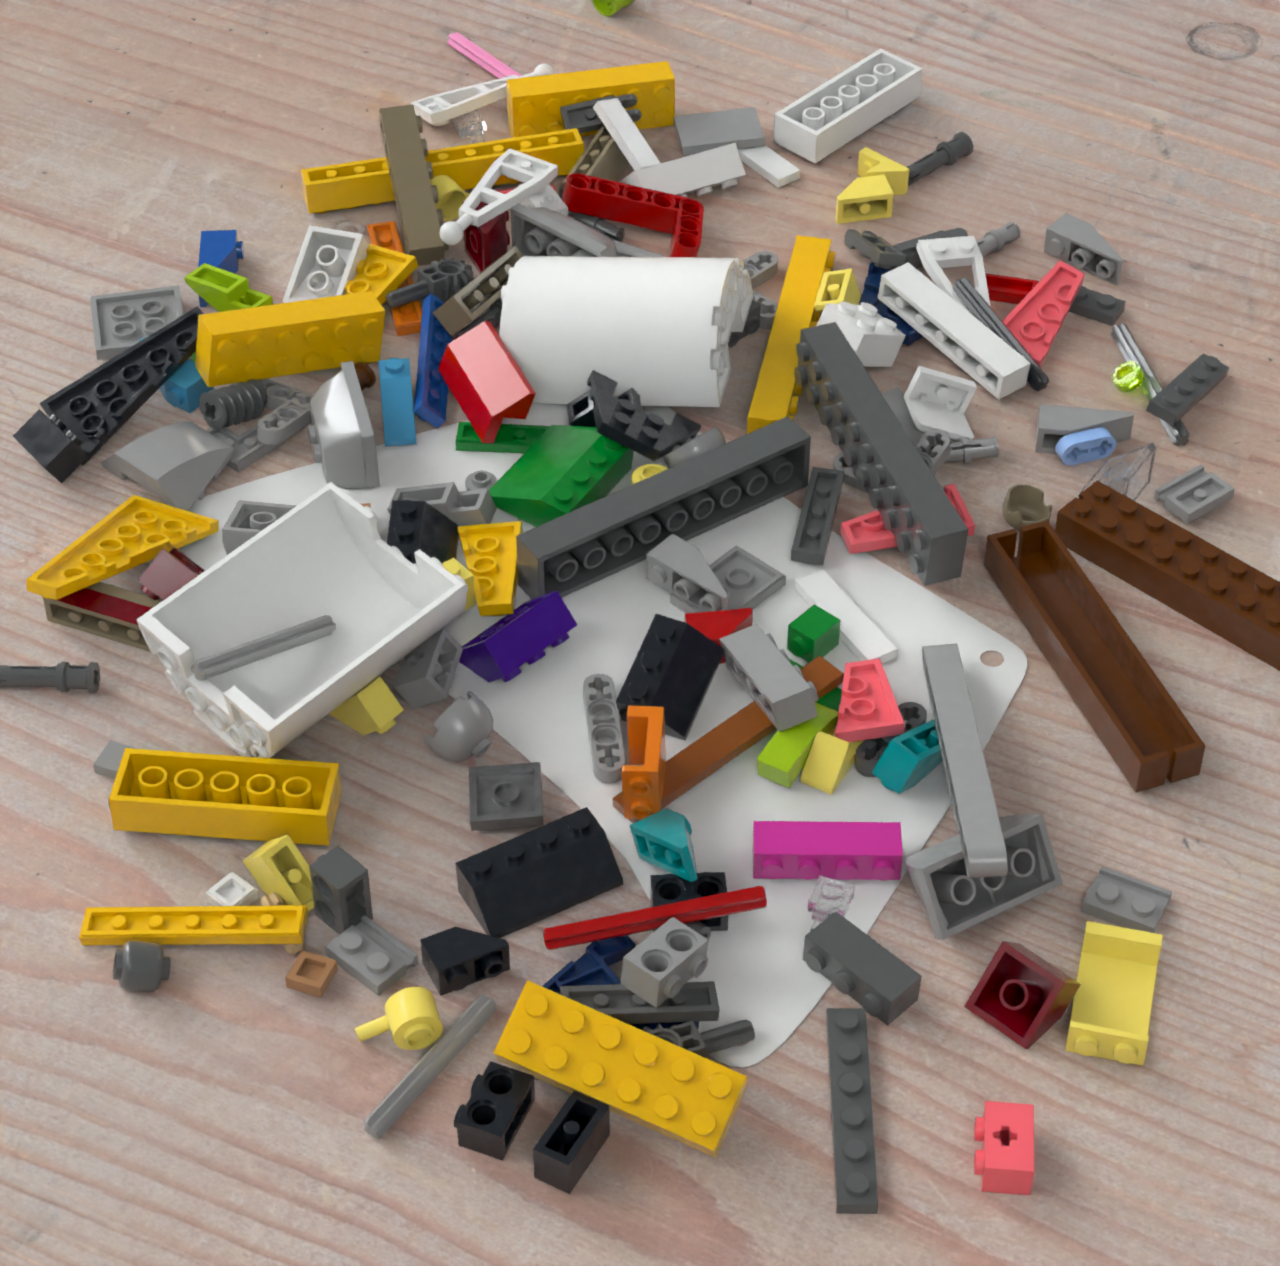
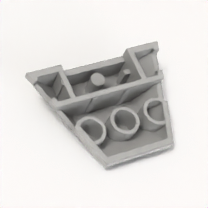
[102,422,235,511]

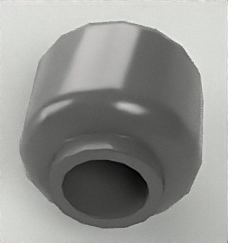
[113,941,171,992]

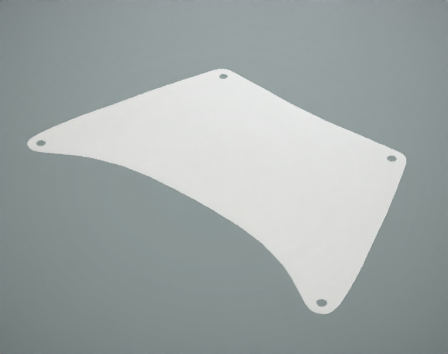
[145,403,1027,1068]

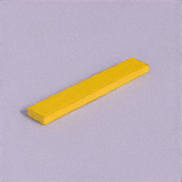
[79,905,308,945]

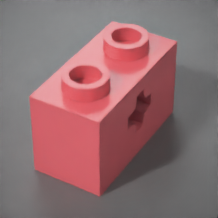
[974,1101,1034,1195]

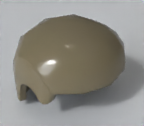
[1002,485,1052,531]

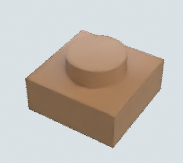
[285,950,338,998]

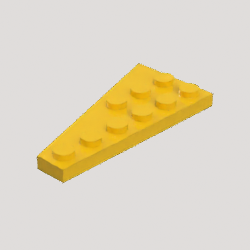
[26,495,219,600]

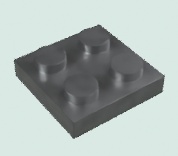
[469,762,544,831]

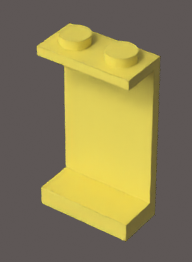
[1065,921,1163,1066]

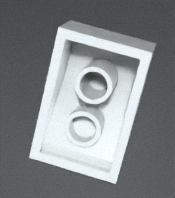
[282,225,369,303]

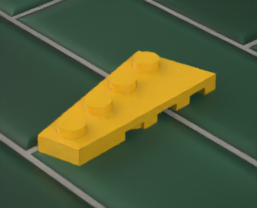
[344,244,418,305]
[457,521,523,616]

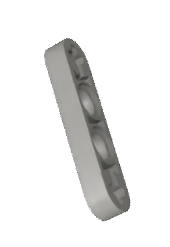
[583,674,625,783]

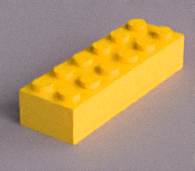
[506,61,675,138]
[195,291,385,387]
[109,748,342,846]
[493,980,748,1158]

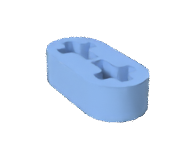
[1055,427,1116,466]

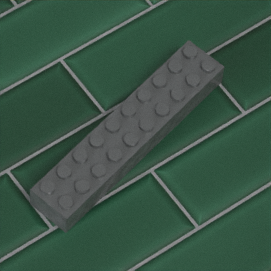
[794,322,968,586]
[516,416,811,599]

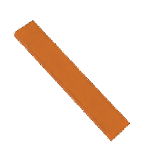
[367,221,422,336]

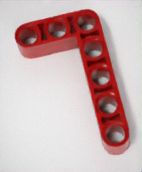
[561,173,704,257]

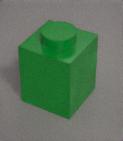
[787,604,841,663]

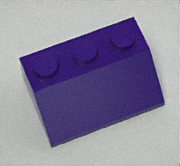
[459,590,578,682]

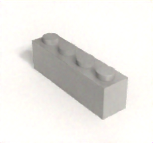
[720,624,819,732]

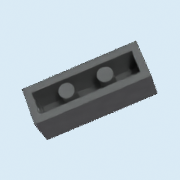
[802,911,922,1026]

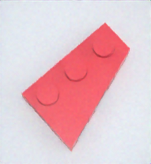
[835,658,905,742]

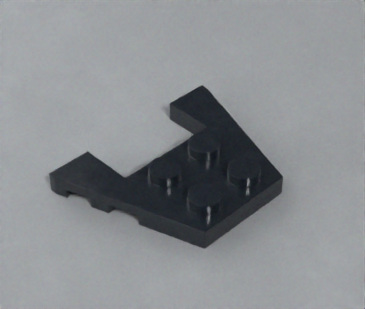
[587,370,701,462]

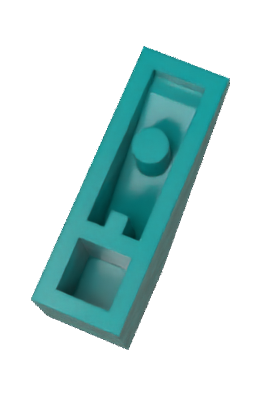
[871,719,943,794]
[629,808,698,882]

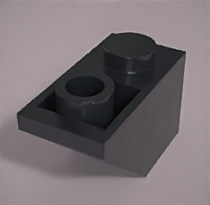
[420,926,510,996]

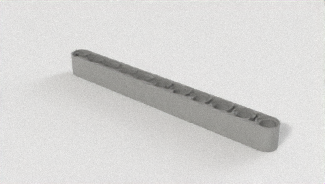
[922,643,1008,878]

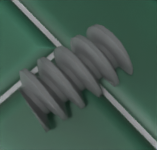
[199,380,267,430]

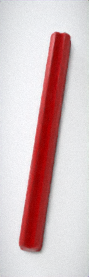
[543,886,767,950]

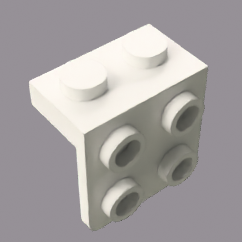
[904,366,977,442]

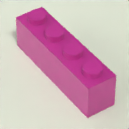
[752,821,903,881]

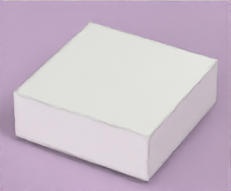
[205,872,259,906]

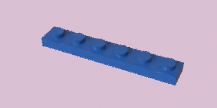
[414,293,452,429]

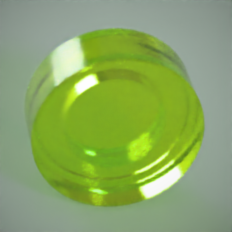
[1112,361,1145,392]

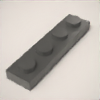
[1146,353,1230,426]
[791,467,844,565]
[560,981,720,1024]

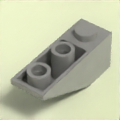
[1044,213,1123,285]
[1035,404,1134,454]
[647,534,728,612]

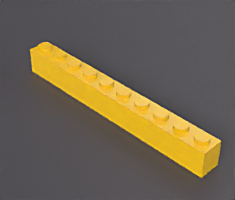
[301,128,584,214]
[747,235,836,434]

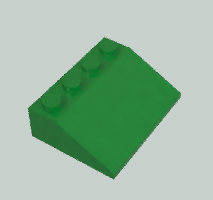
[489,425,634,527]

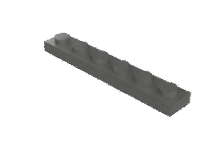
[826,1008,878,1214]

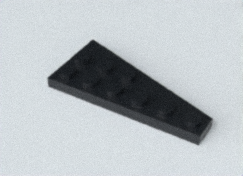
[39,306,204,465]

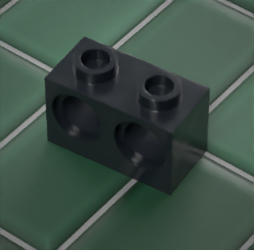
[650,872,728,932]
[454,1061,535,1161]

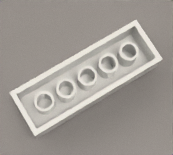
[773,48,923,163]

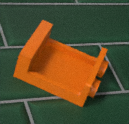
[621,706,666,820]

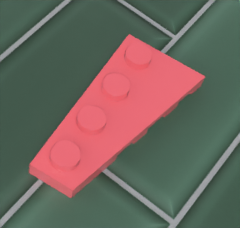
[1002,260,1084,368]
[840,483,975,554]

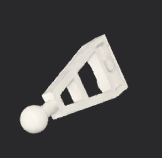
[411,63,555,126]
[439,149,558,245]
[916,236,991,314]

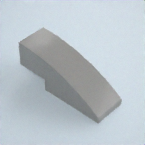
[387,482,497,526]

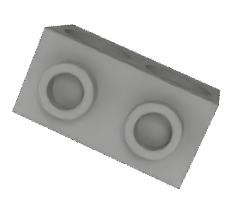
[620,917,709,1008]

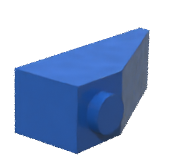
[198,230,244,307]

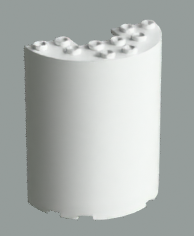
[499,256,753,407]
[136,482,468,758]

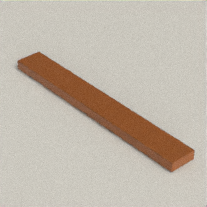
[612,656,844,823]

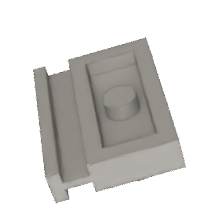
[1154,465,1235,524]
[1081,866,1172,933]
[325,915,418,996]

